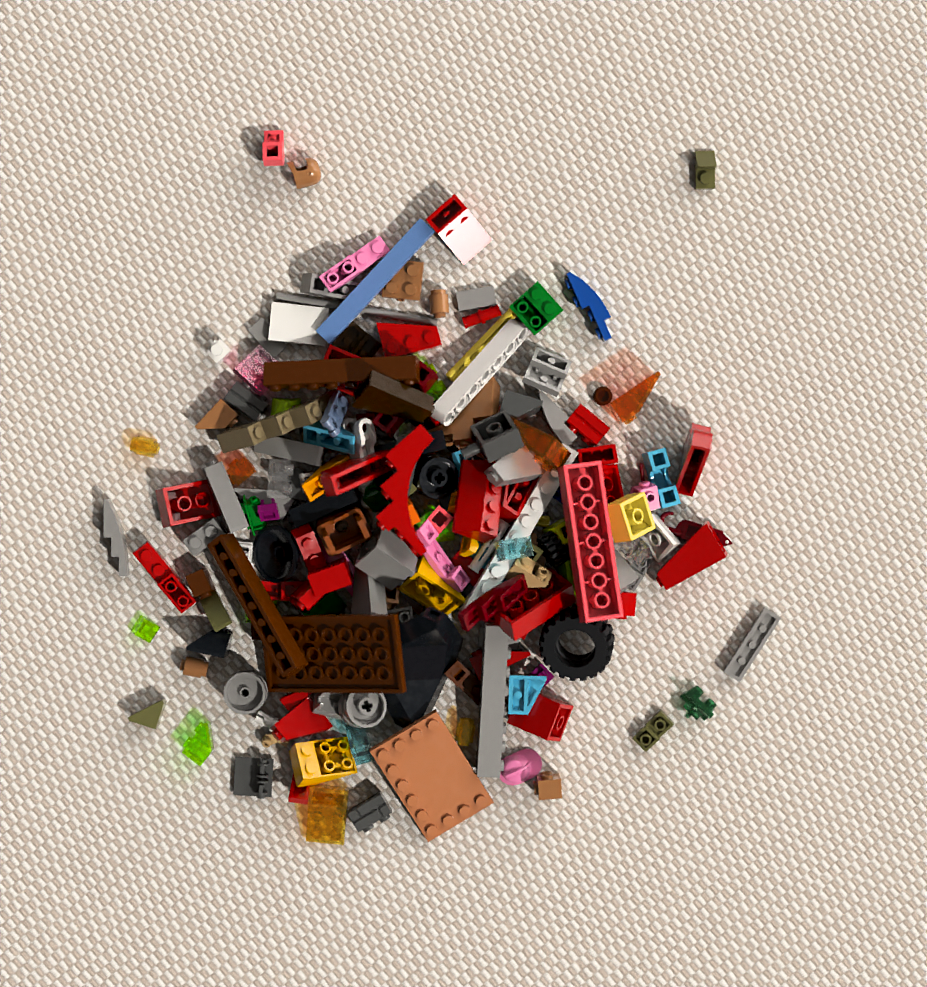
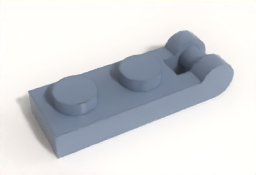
[320,390,349,438]

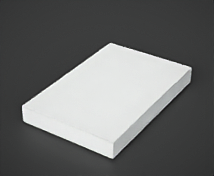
[268,302,329,347]

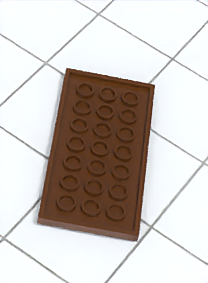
[262,614,406,693]

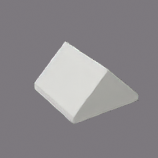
[638,514,681,563]

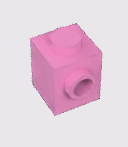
[633,481,661,511]

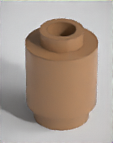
[429,289,449,318]
[180,656,209,678]

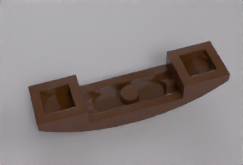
[444,659,508,717]

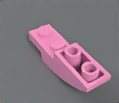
[319,236,390,293]

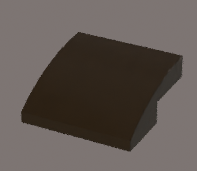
[327,321,382,358]

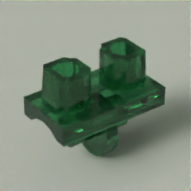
[680,686,716,720]

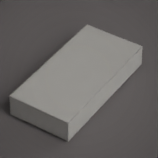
[456,286,496,312]
[248,318,288,359]

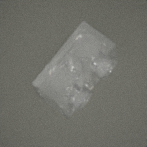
[267,459,294,499]
[612,537,652,568]

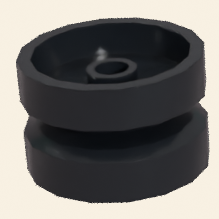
[412,454,458,499]

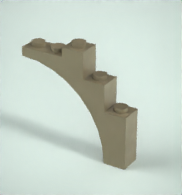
[216,389,336,453]

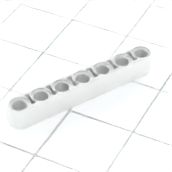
[431,319,529,426]

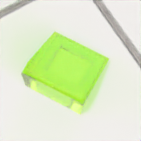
[131,615,160,643]

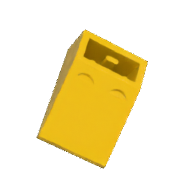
[289,736,357,787]

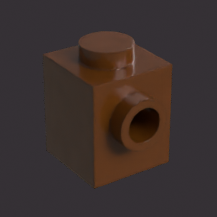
[185,569,216,600]

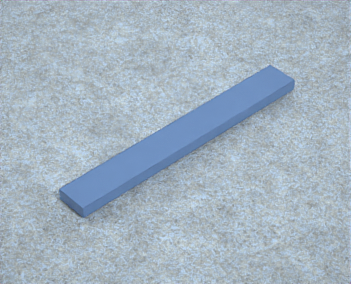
[316,218,435,344]

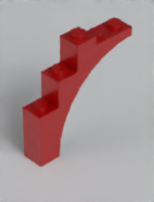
[376,424,434,556]

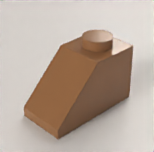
[195,399,240,430]

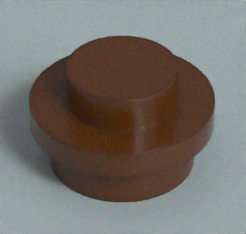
[593,386,612,406]

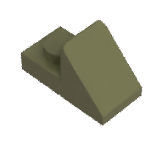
[695,151,717,190]

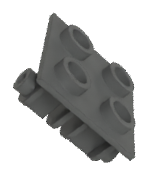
[233,757,274,799]

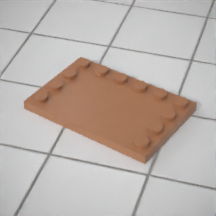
[369,709,494,842]

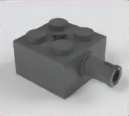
[460,410,525,463]

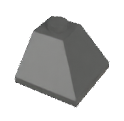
[499,390,543,421]

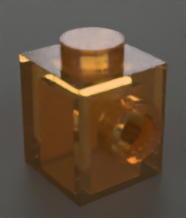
[226,456,258,486]

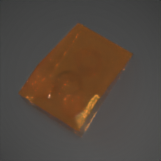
[608,371,661,424]
[511,417,571,472]

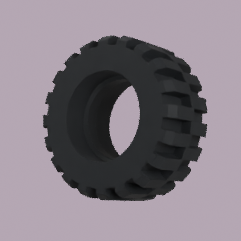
[539,604,615,681]

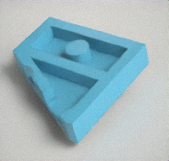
[508,675,547,715]

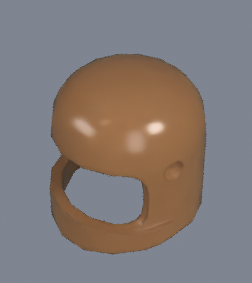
[287,158,321,190]

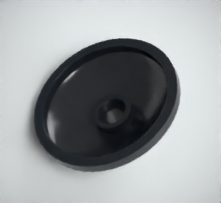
[253,525,299,583]

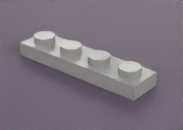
[723,607,781,682]

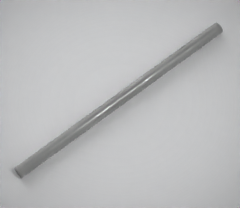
[276,292,438,326]

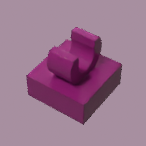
[257,498,280,522]
[527,663,554,687]

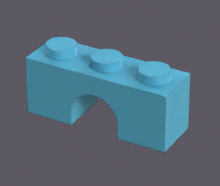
[642,448,681,509]

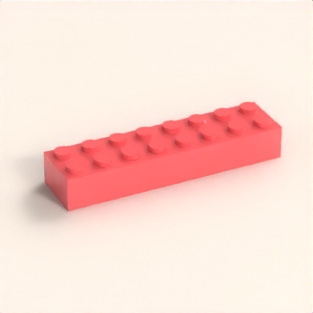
[557,461,624,623]

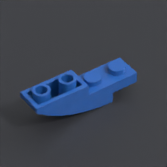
[564,272,612,342]

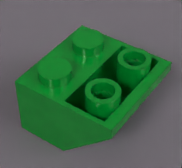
[509,281,563,336]

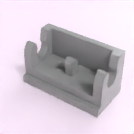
[312,693,342,720]

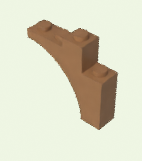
[427,376,500,450]

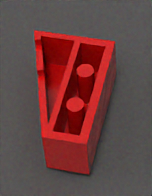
[376,322,442,357]
[500,477,539,524]

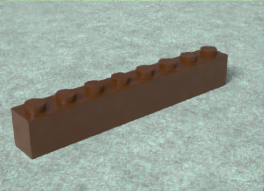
[263,355,420,392]
[207,533,309,677]

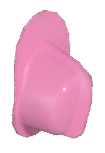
[500,749,542,786]

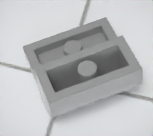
[522,347,572,397]

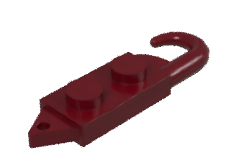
[660,511,733,546]

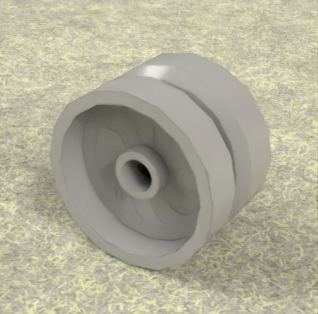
[224,670,268,715]
[338,693,387,728]

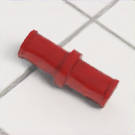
[462,304,502,329]

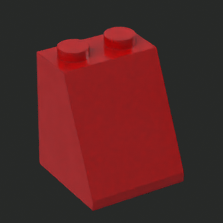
[507,693,573,741]

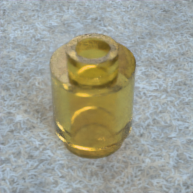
[130,435,160,458]
[454,717,476,746]

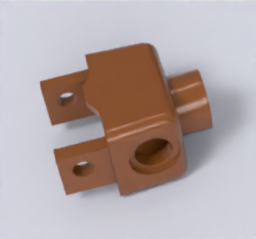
[316,504,372,556]

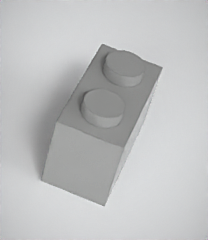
[183,518,228,556]

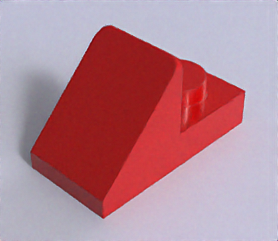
[288,773,312,804]

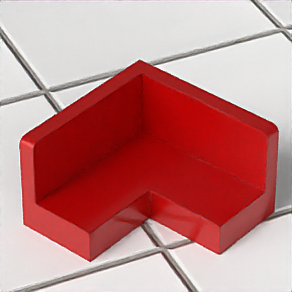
[307,556,354,597]

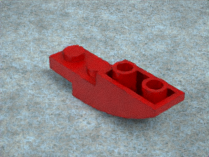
[133,541,197,614]

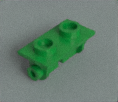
[241,495,267,536]

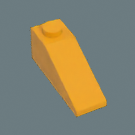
[300,454,350,502]

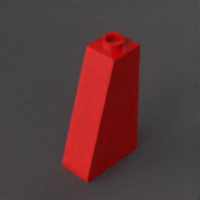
[656,521,728,590]

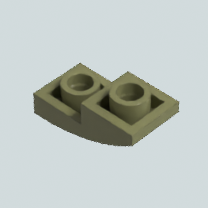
[199,590,233,632]
[632,710,674,752]

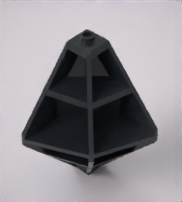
[383,606,463,728]

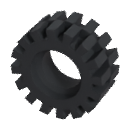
[536,530,569,568]

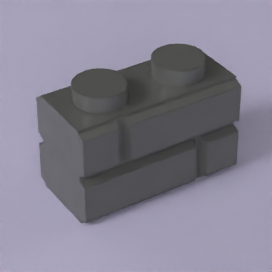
[224,380,269,421]
[347,791,392,833]

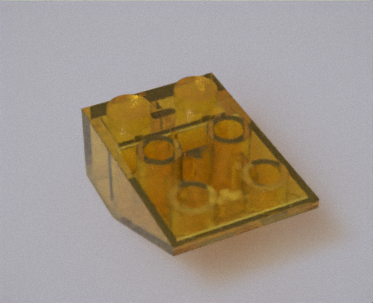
[306,784,350,845]

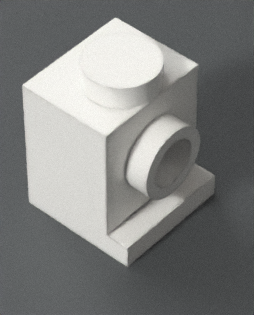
[206,338,233,365]

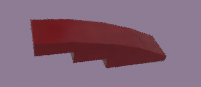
[458,573,528,631]

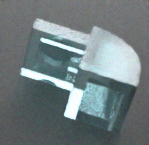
[494,536,534,562]
[345,723,375,765]

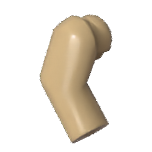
[261,732,290,747]

